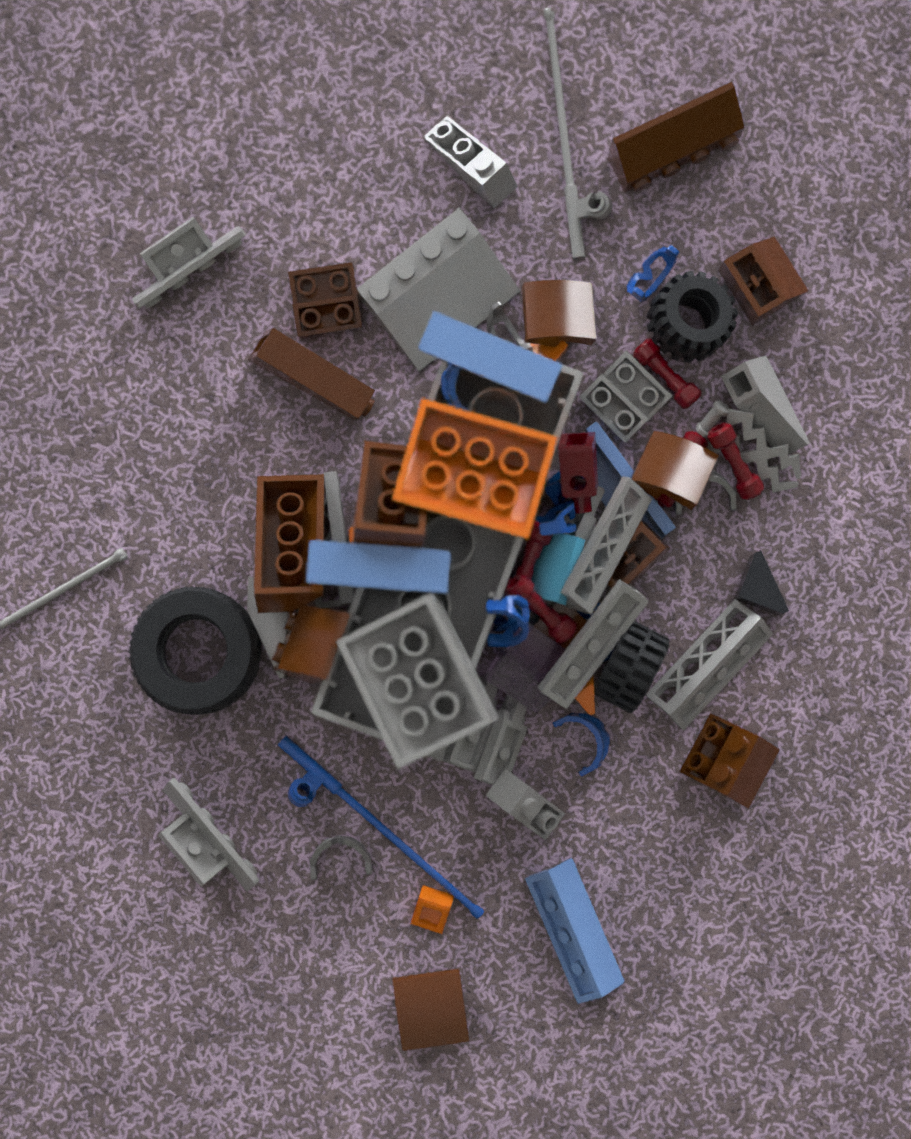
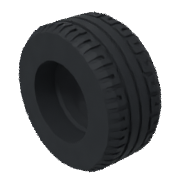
[129,586,262,715]

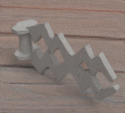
[696,400,801,493]

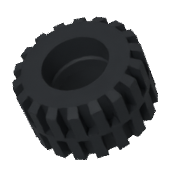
[646,271,738,363]
[594,621,669,713]

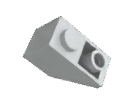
[486,769,565,840]

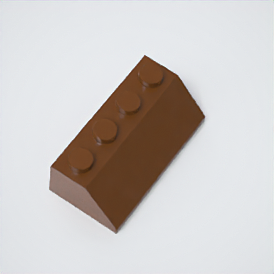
[608,82,745,192]
[254,474,324,613]

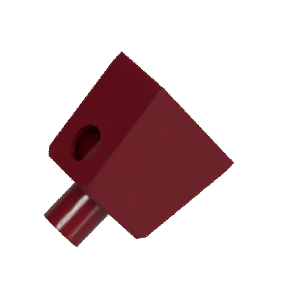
[558,432,598,514]

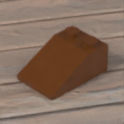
[353,441,427,549]
[272,605,350,684]

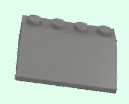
[356,208,521,372]
[336,593,499,769]

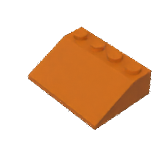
[392,398,558,539]

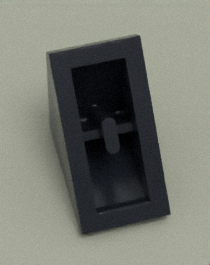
[734,550,789,616]

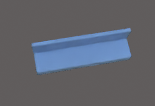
[418,311,563,403]
[585,421,676,539]
[306,540,450,594]
[525,858,624,1004]

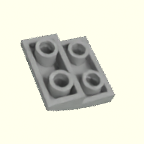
[579,350,673,443]

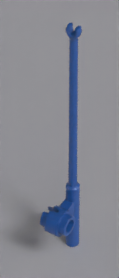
[278,735,484,919]

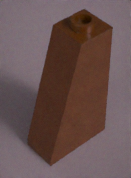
[248,328,375,420]

